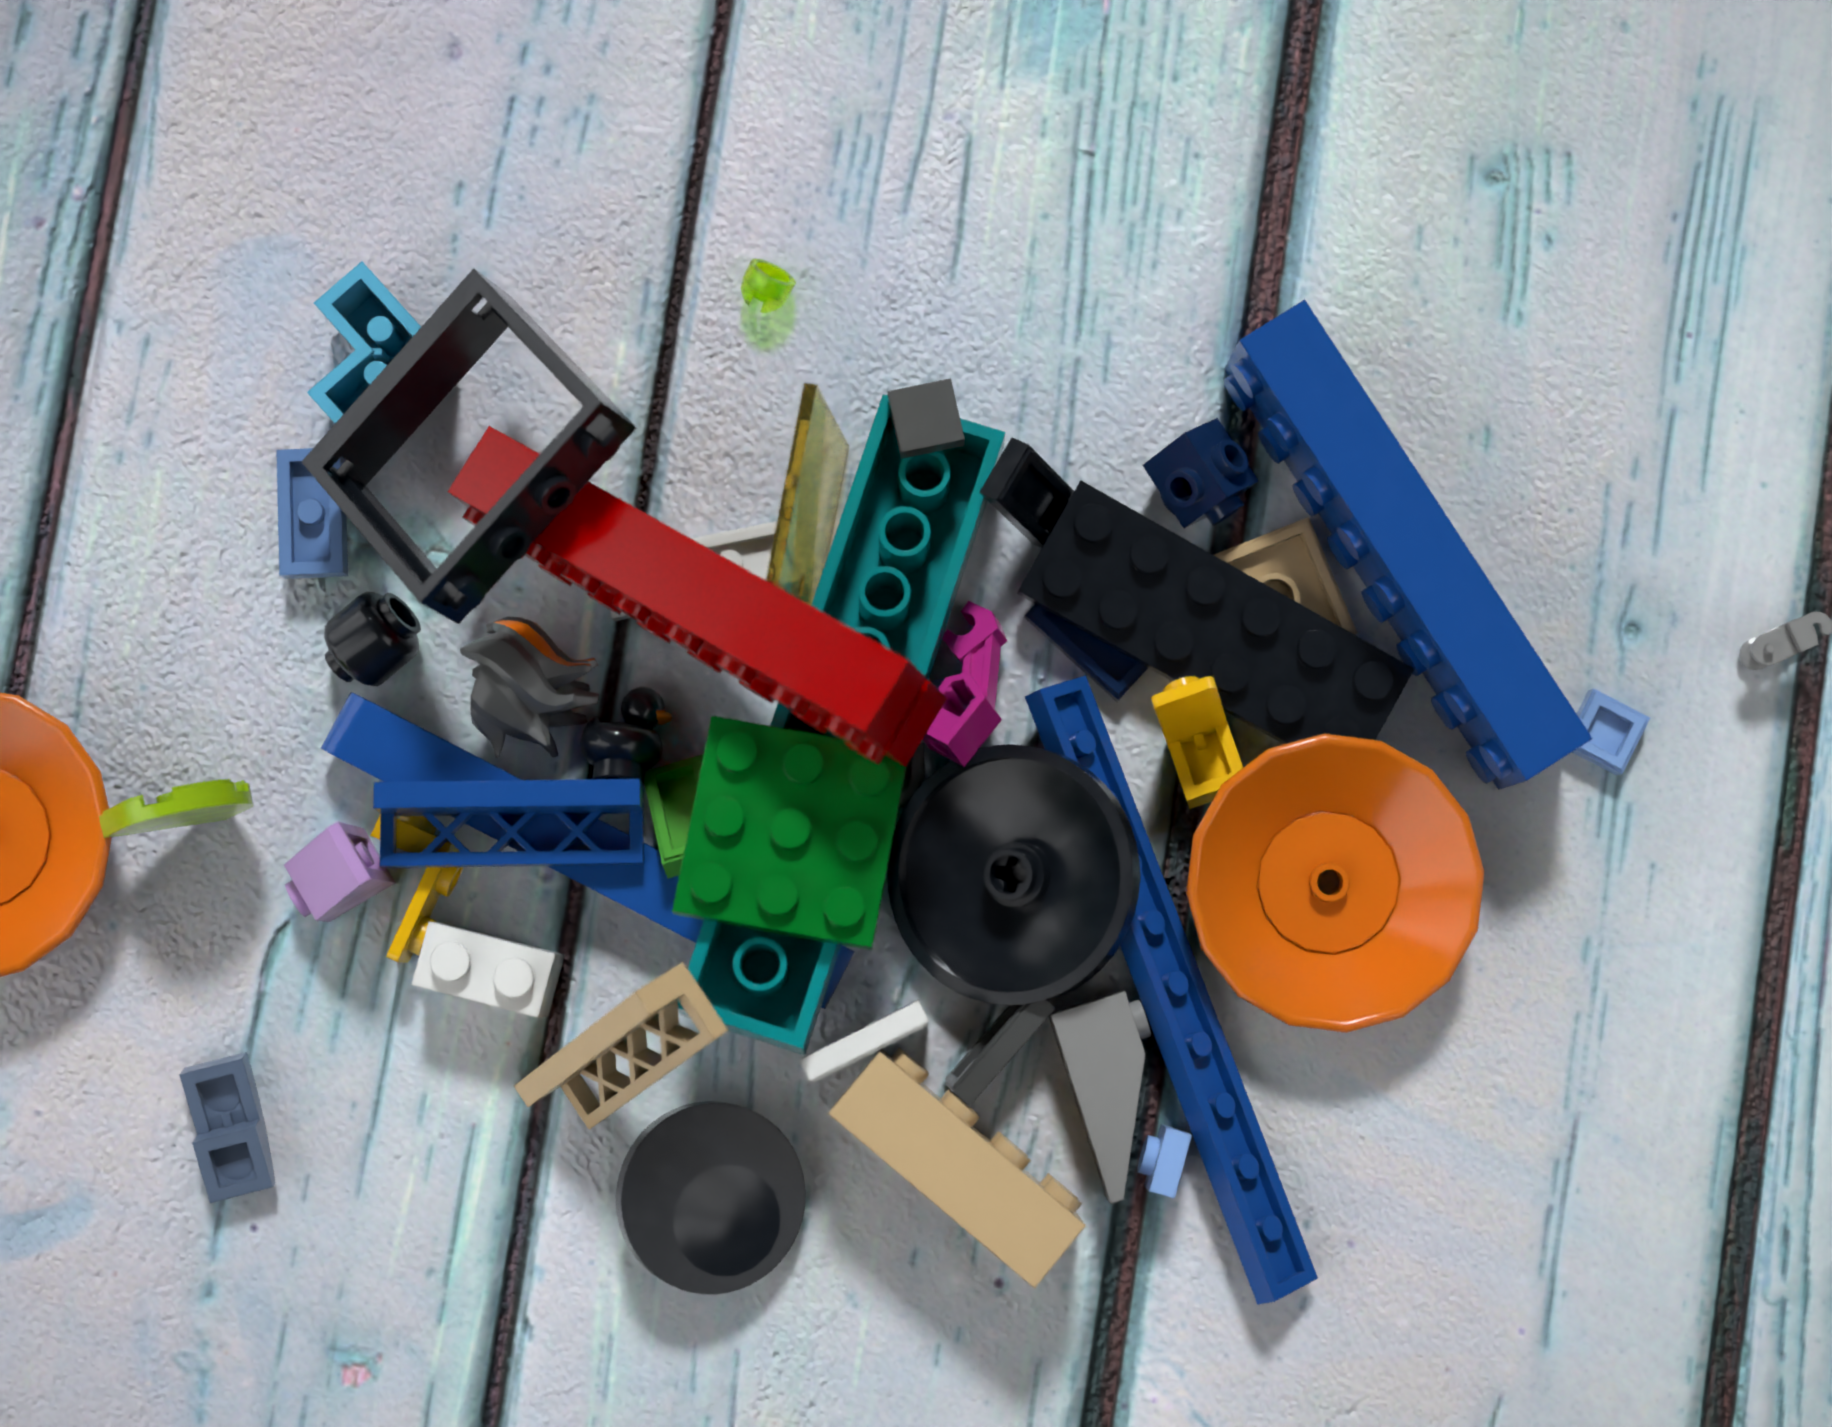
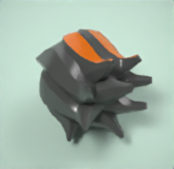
[460,617,599,758]

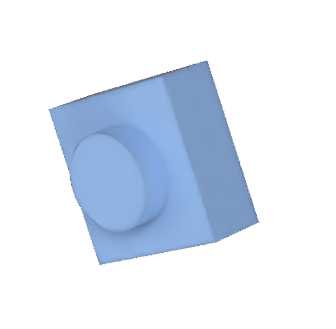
[1137,1124,1192,1198]

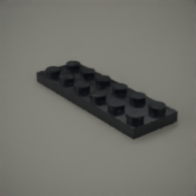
[1017,480,1414,744]

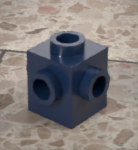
[1142,418,1259,529]

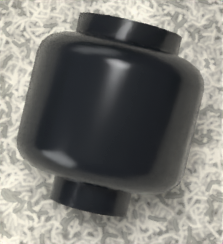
[324,592,421,686]

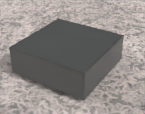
[887,378,965,459]

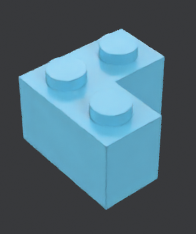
[307,261,421,423]

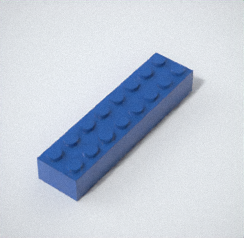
[1224,300,1593,790]

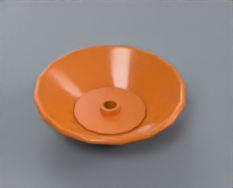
[0,693,112,977]
[1186,733,1485,1033]

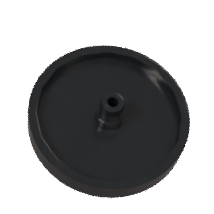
[616,1101,806,1294]

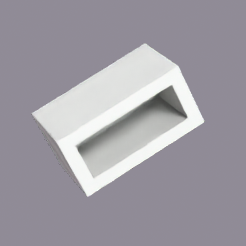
[411,921,565,1018]

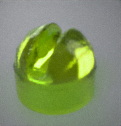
[740,259,796,313]

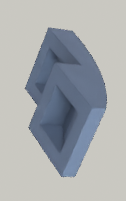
[179,1052,275,1203]

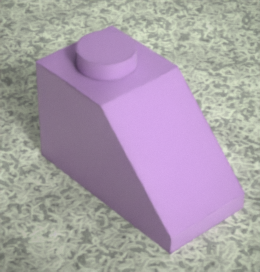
[284,821,396,922]

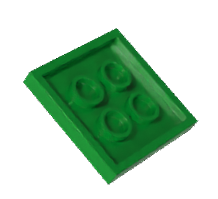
[672,715,906,951]

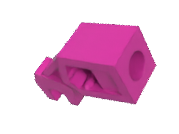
[923,601,1007,767]

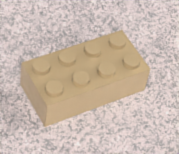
[828,1047,1086,1288]

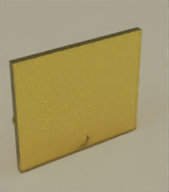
[766,383,849,605]

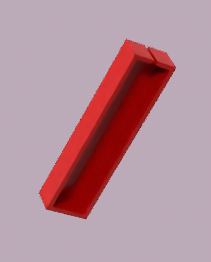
[447,426,948,767]

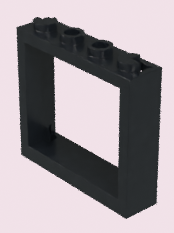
[301,268,637,624]

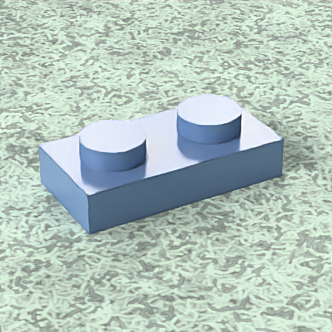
[276,448,348,579]

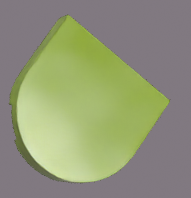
[99,779,254,838]

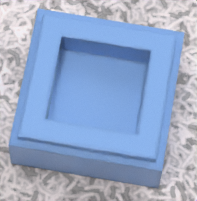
[1572,688,1650,776]

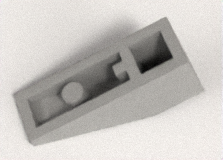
[1049,991,1151,1204]

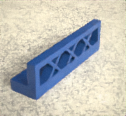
[373,779,644,868]

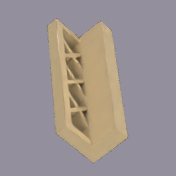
[514,962,728,1129]

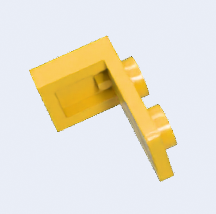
[1151,676,1243,809]
[370,814,463,963]

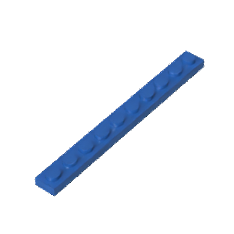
[1025,675,1318,1305]

